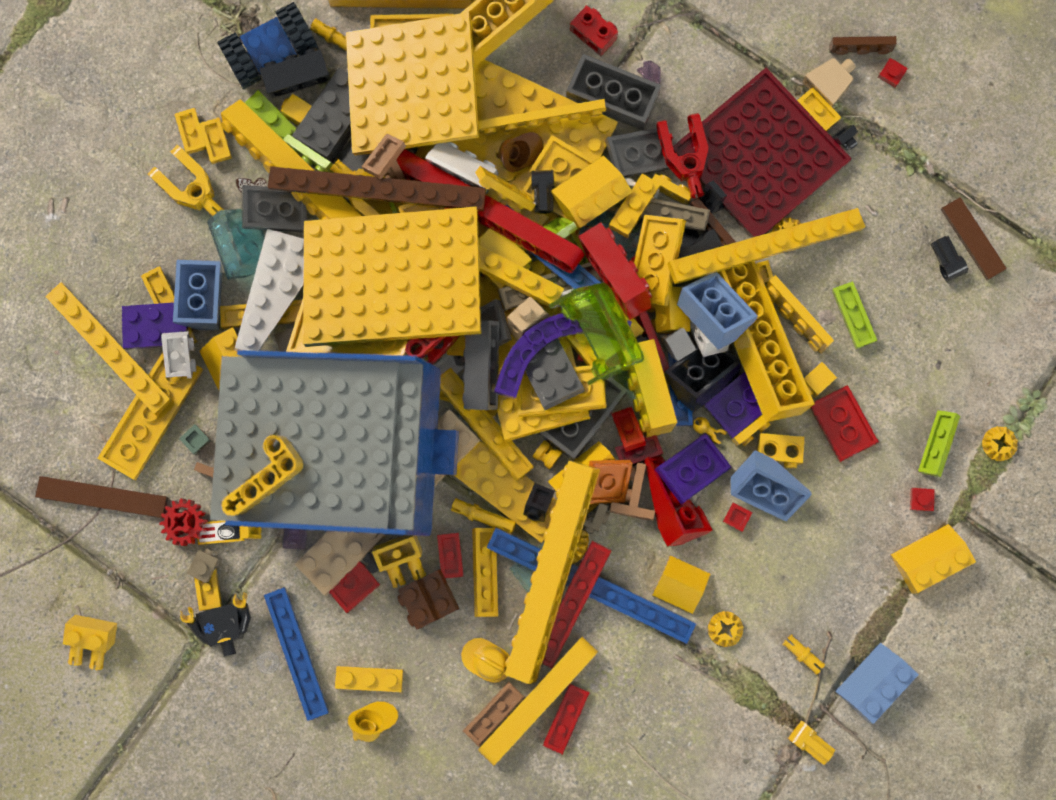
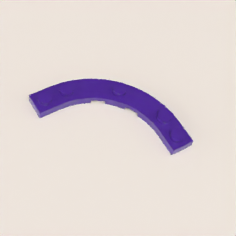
[494,311,632,399]

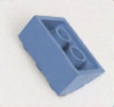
[173,260,223,330]
[677,272,758,350]
[835,643,919,724]

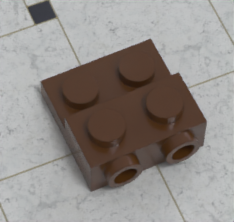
[398,569,460,630]

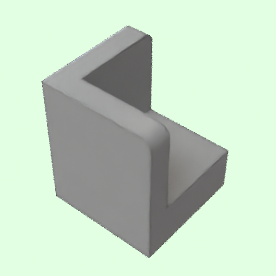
[660,328,696,361]

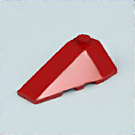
[645,456,713,547]

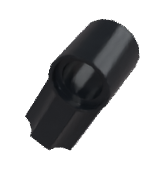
[531,170,554,214]
[931,236,968,282]

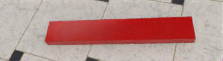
[542,540,612,669]

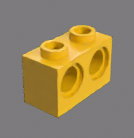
[757,433,805,469]

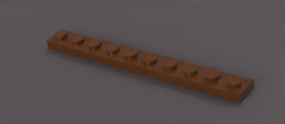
[268,166,486,211]

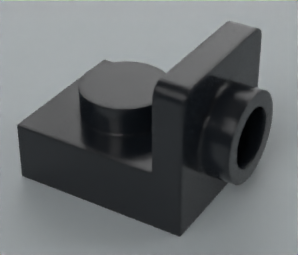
[698,180,727,214]
[523,483,555,522]

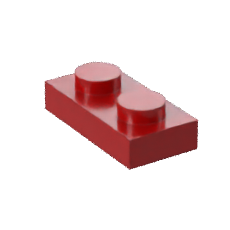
[611,407,646,452]
[437,533,464,579]

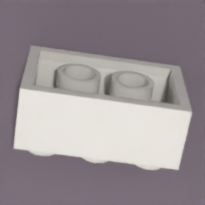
[426,142,498,195]

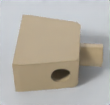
[802,58,856,108]
[507,297,551,341]

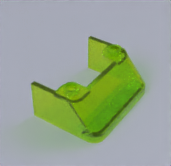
[549,283,644,385]

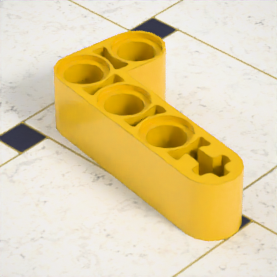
[222,435,303,516]

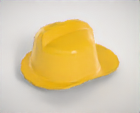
[461,638,509,683]
[348,701,398,742]

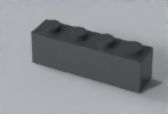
[463,321,500,410]

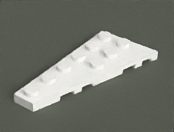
[234,229,304,351]

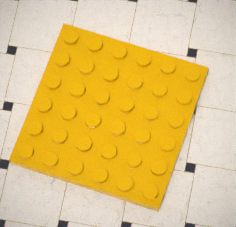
[346,12,479,156]

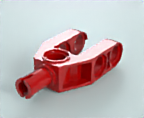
[656,113,709,198]
[406,335,460,365]

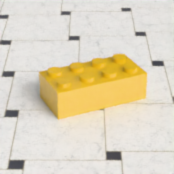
[622,339,677,437]

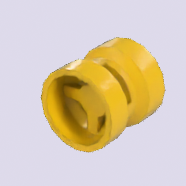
[532,440,562,470]

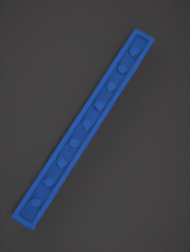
[487,527,696,644]

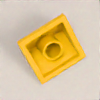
[652,555,710,614]

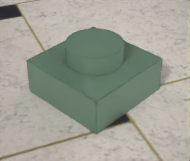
[179,424,211,455]

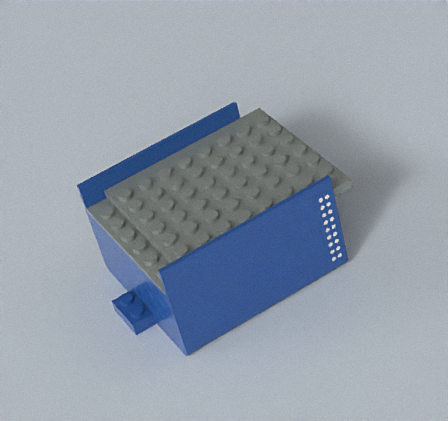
[210,350,459,536]

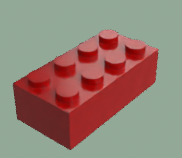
[579,223,652,321]

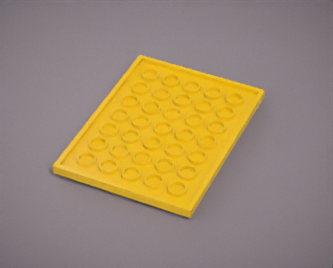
[415,59,618,226]
[303,207,481,347]

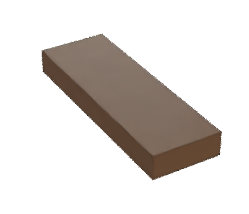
[463,682,525,747]

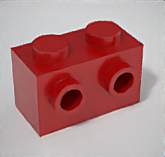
[570,5,618,57]

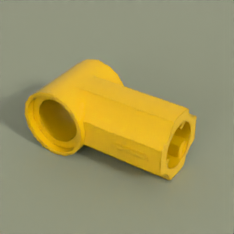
[787,721,835,765]

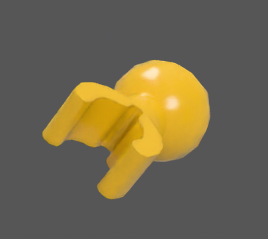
[693,417,727,444]

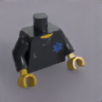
[180,593,251,657]

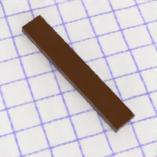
[35,476,168,518]

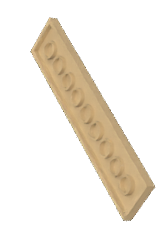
[295,409,481,596]

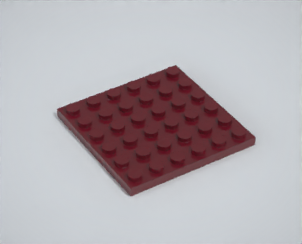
[673,67,852,238]

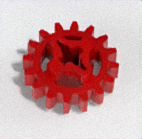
[159,498,208,546]

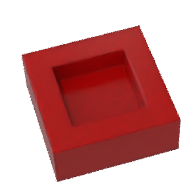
[878,58,908,88]
[910,488,935,512]
[722,502,753,532]

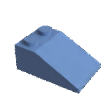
[731,450,812,521]

